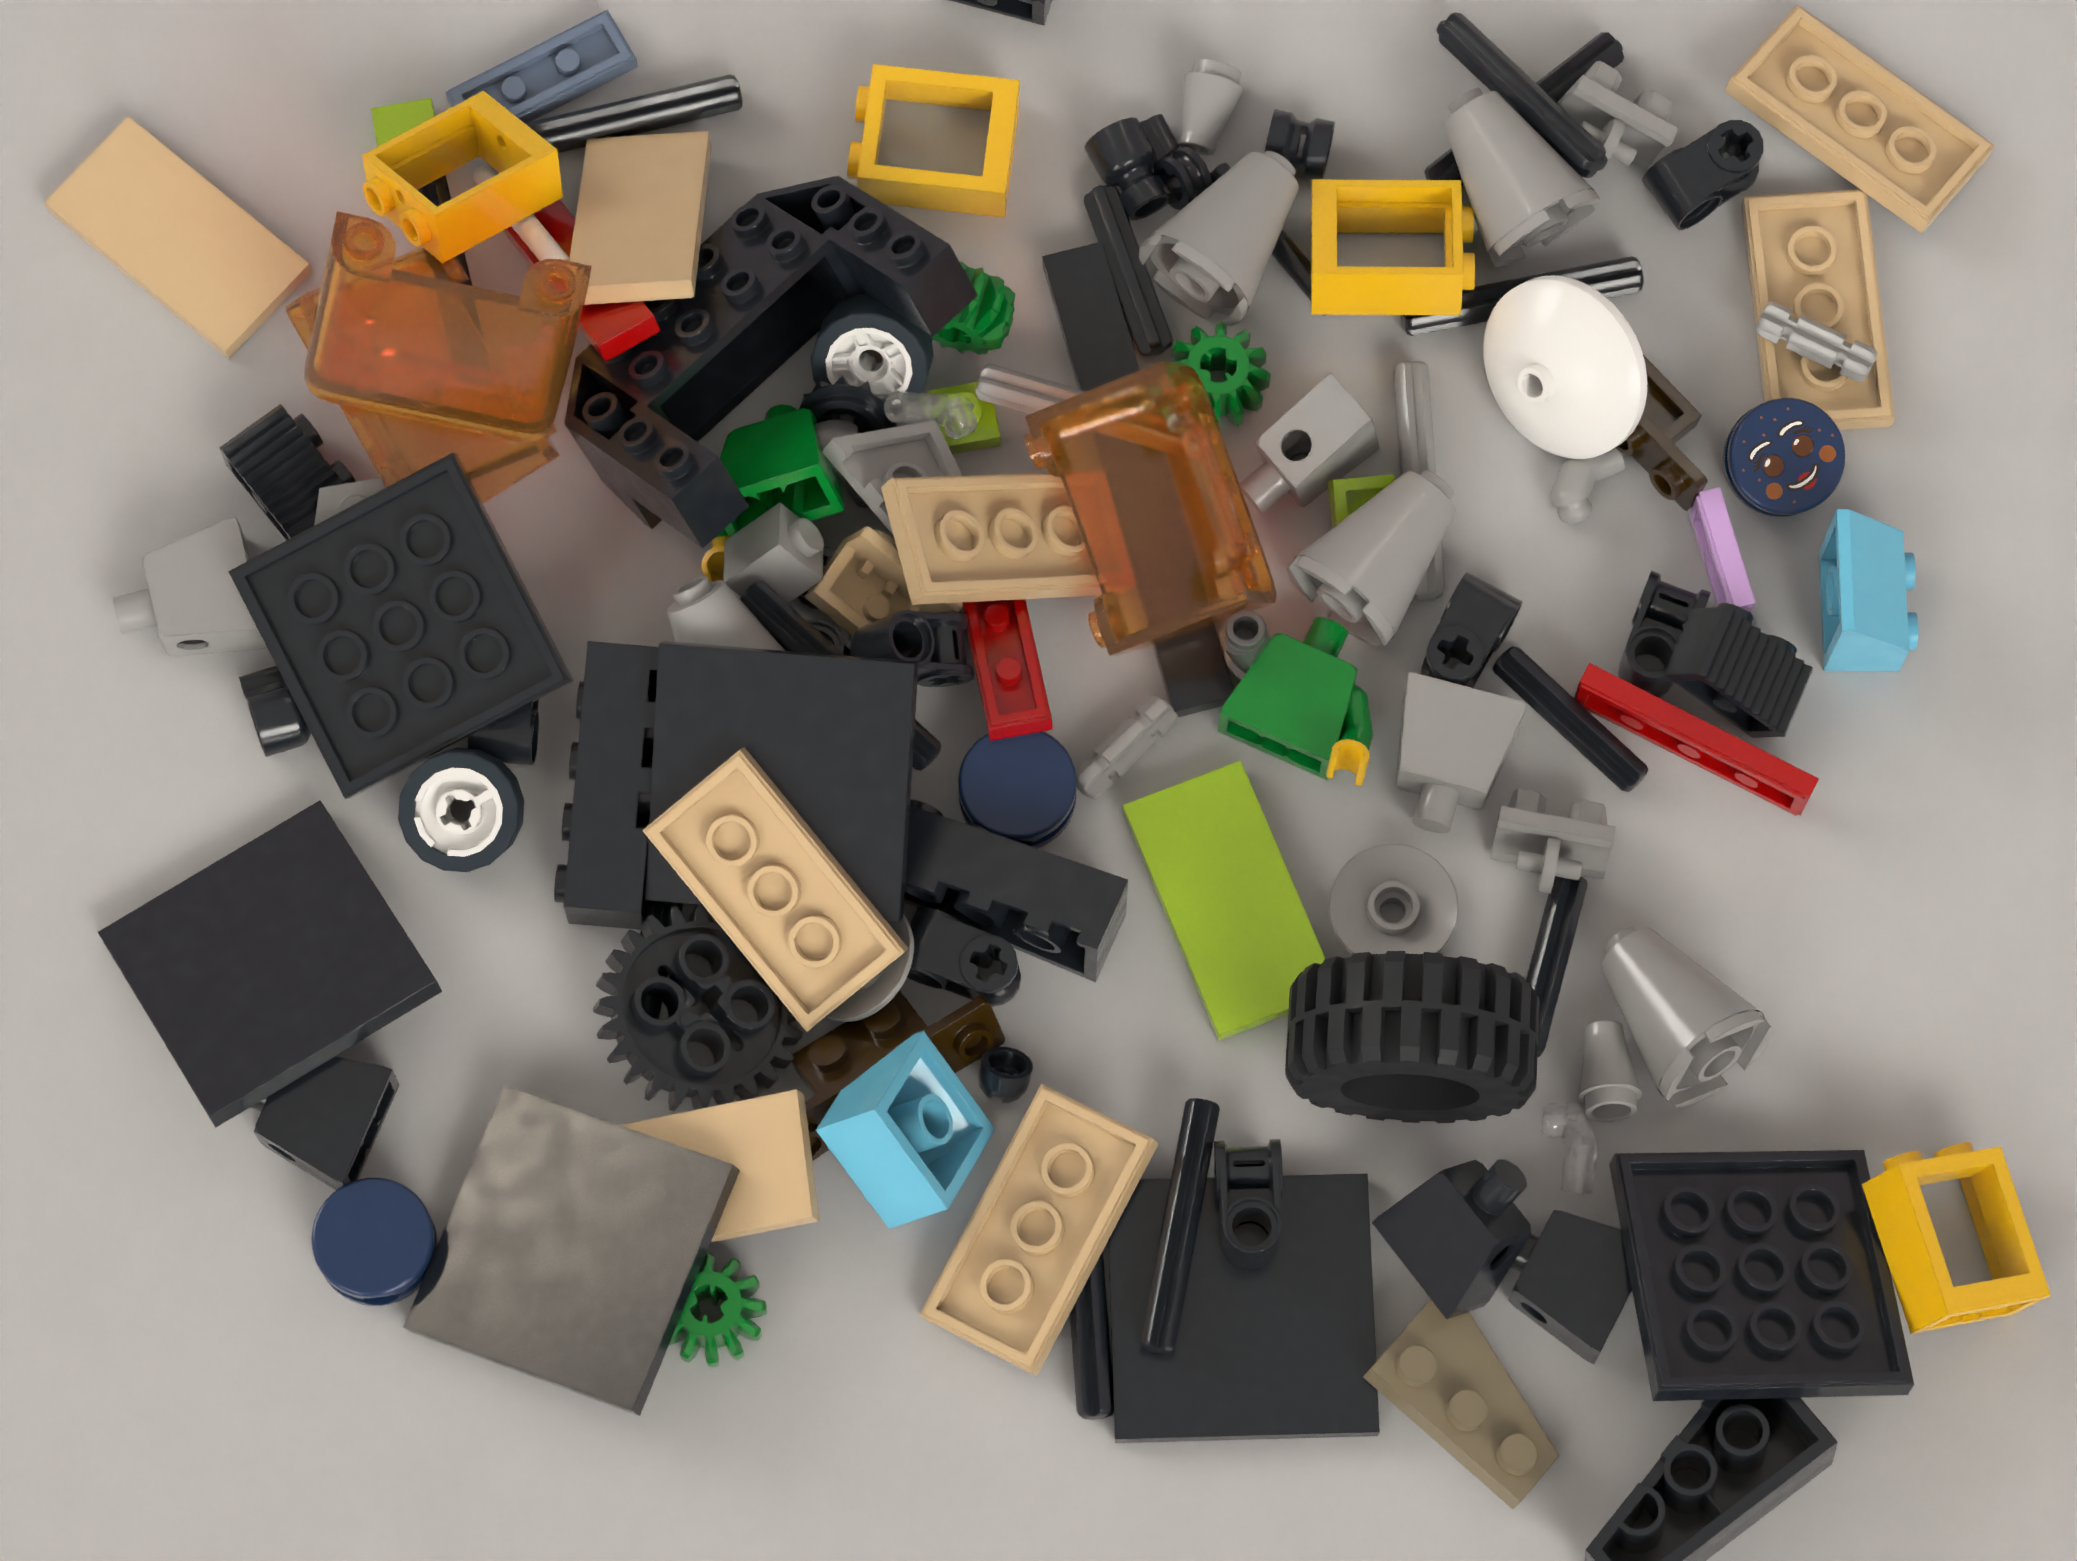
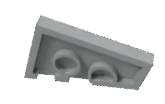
[822,420,963,536]

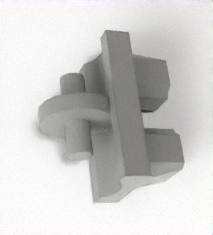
[1558,61,1678,169]
[1490,788,1616,894]

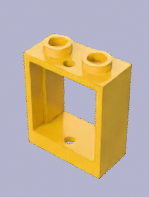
[847,64,1020,218]
[362,91,563,263]
[1311,179,1475,316]
[1862,1142,2051,1334]

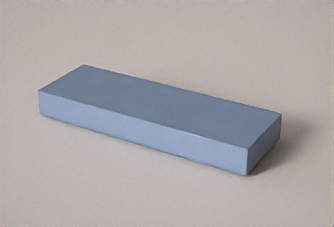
[445,9,638,123]

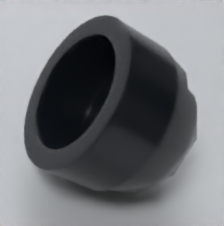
[978,1047,1033,1104]

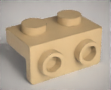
[804,526,963,636]

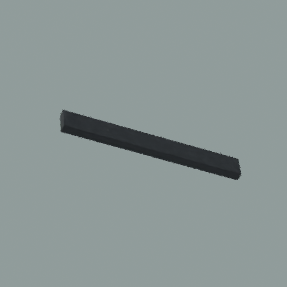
[1042,241,1234,718]

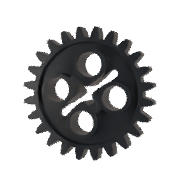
[593,905,803,1111]

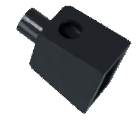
[250,1056,399,1190]
[1372,1159,1531,1319]
[1508,1210,1632,1364]

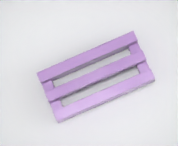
[1690,487,1756,613]

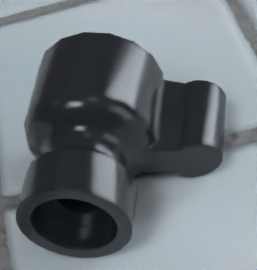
[1084,114,1180,220]
[239,666,311,757]

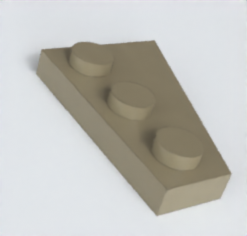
[1363,1299,1559,1509]

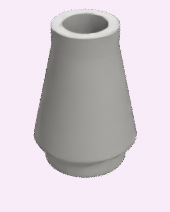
[1179,59,1244,155]
[1578,1020,1643,1122]

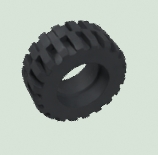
[1285,951,1540,1123]

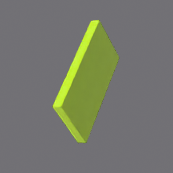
[1122,760,1326,1041]

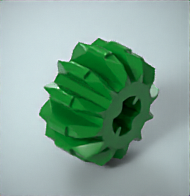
[932,262,1016,355]
[1164,321,1271,429]
[669,1253,767,1367]

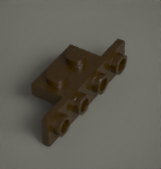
[1615,355,1708,511]
[792,990,1005,1161]

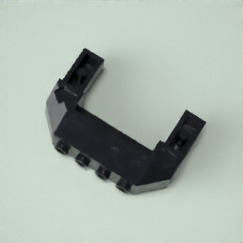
[564,176,978,548]

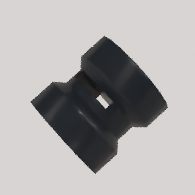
[1264,109,1335,179]

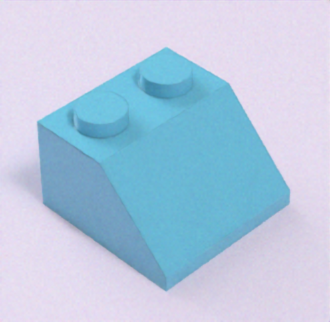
[1818,509,1919,671]
[816,1030,995,1229]

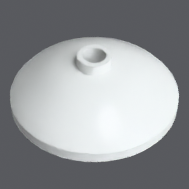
[1483,275,1647,459]

